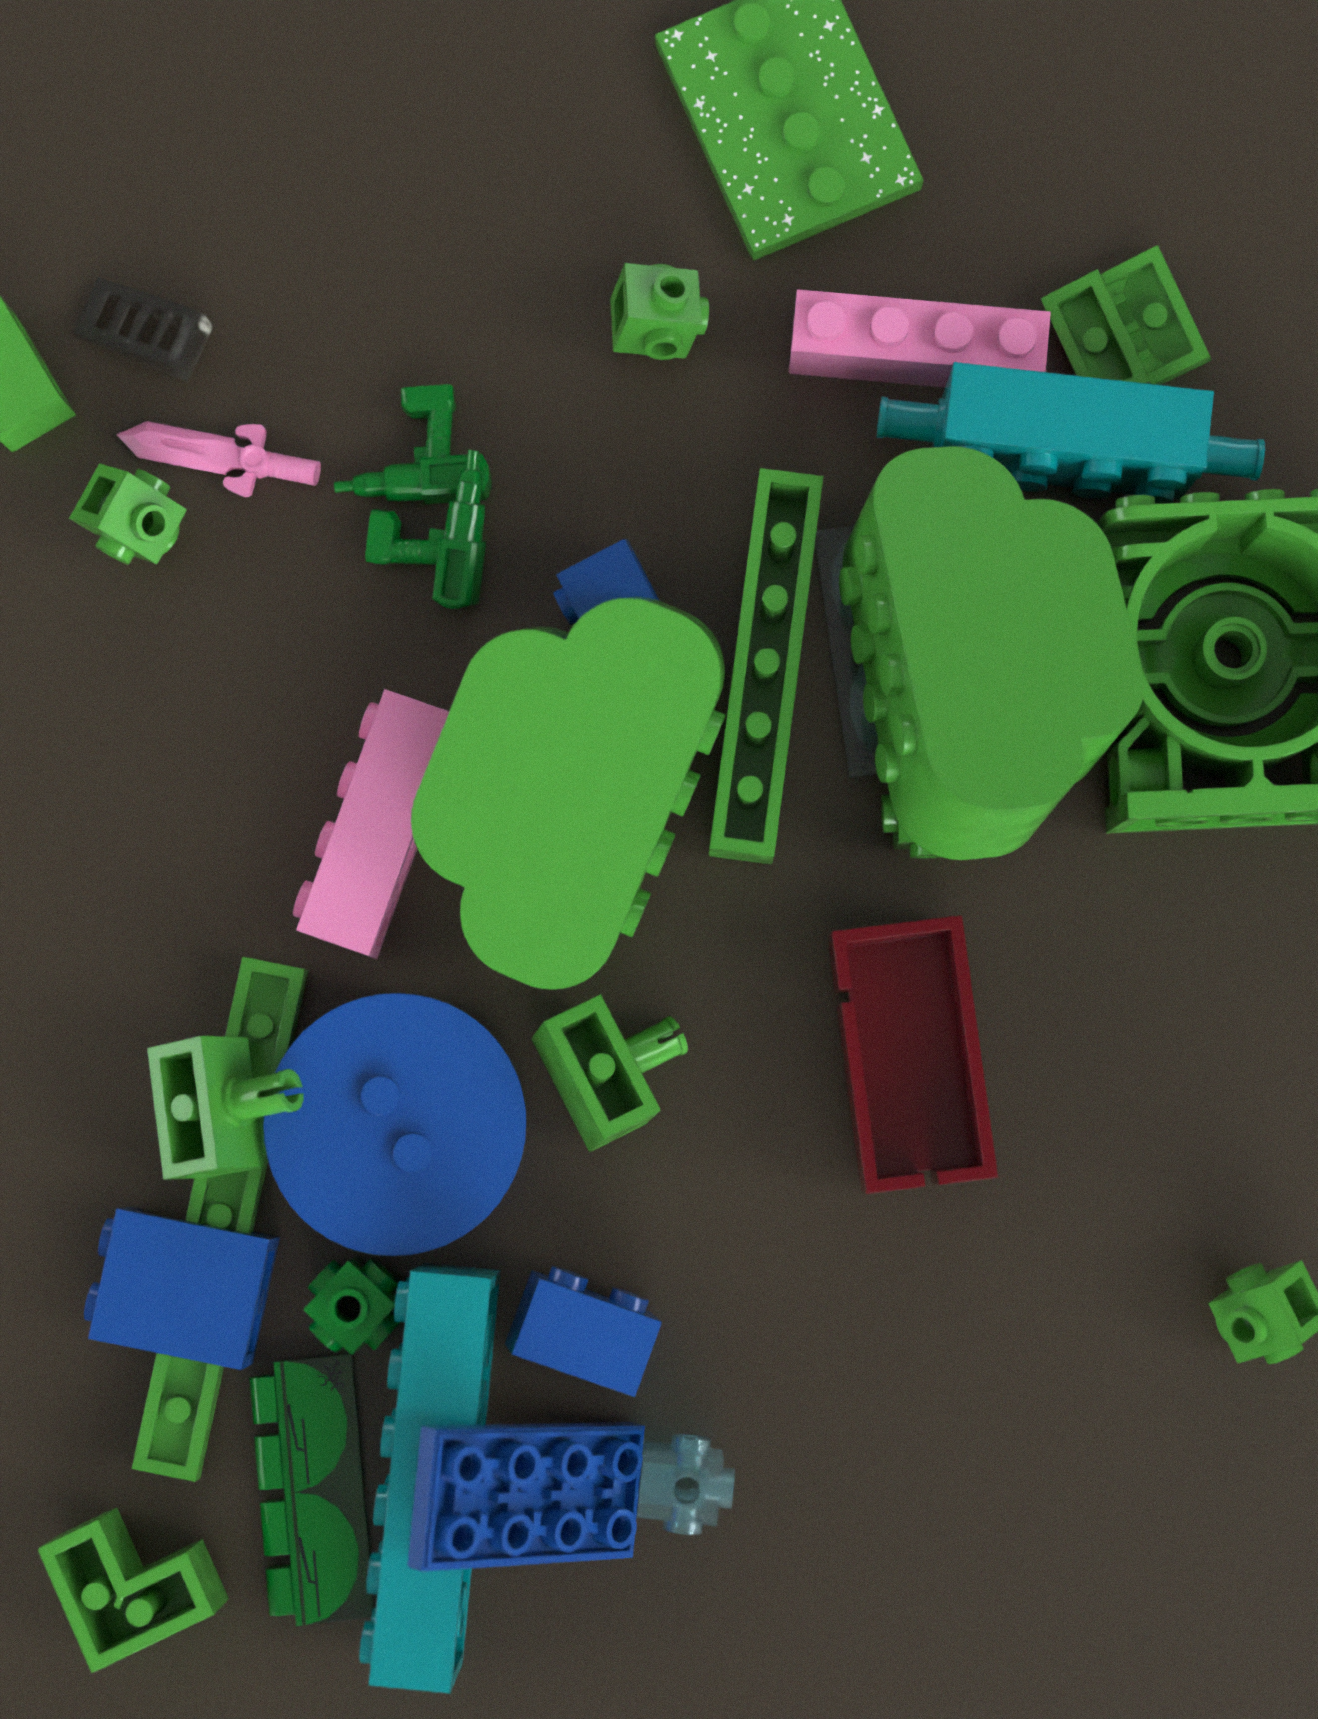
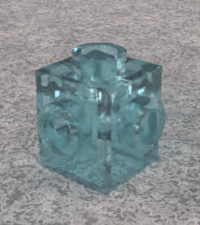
[637,1434,735,1535]

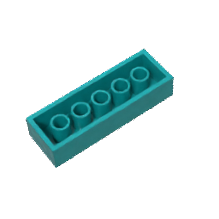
[359,1263,501,1693]

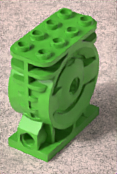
[1097,489,1318,833]

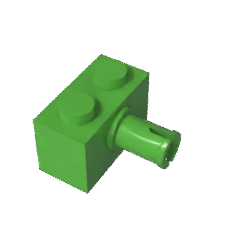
[531,995,688,1153]
[147,1036,304,1180]

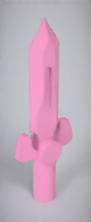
[116,421,321,497]

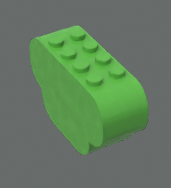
[839,447,1144,860]
[411,597,726,989]

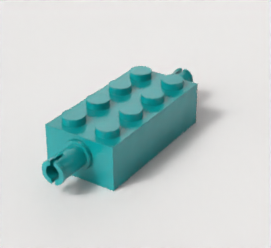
[876,362,1265,504]

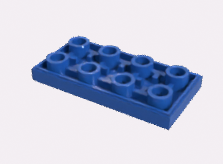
[407,1422,645,1572]

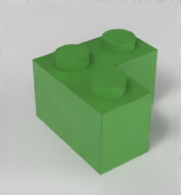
[38,1507,229,1673]

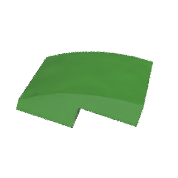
[1041,245,1212,385]

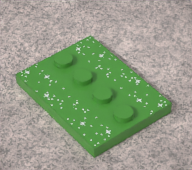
[655,0,924,261]

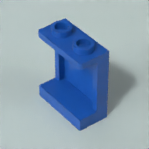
[84,1207,280,1370]

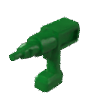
[334,384,492,504]
[365,449,486,609]

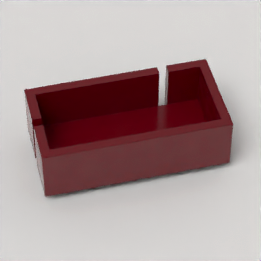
[828,915,998,1194]

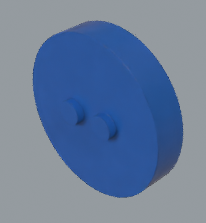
[263,993,526,1256]

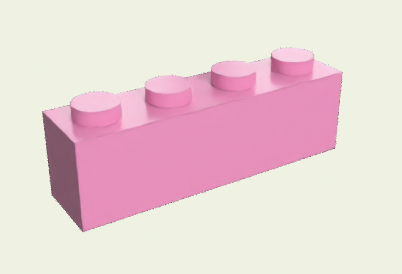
[788,289,1051,387]
[293,689,449,960]

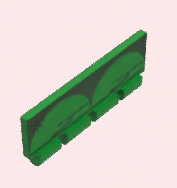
[249,1353,374,1626]

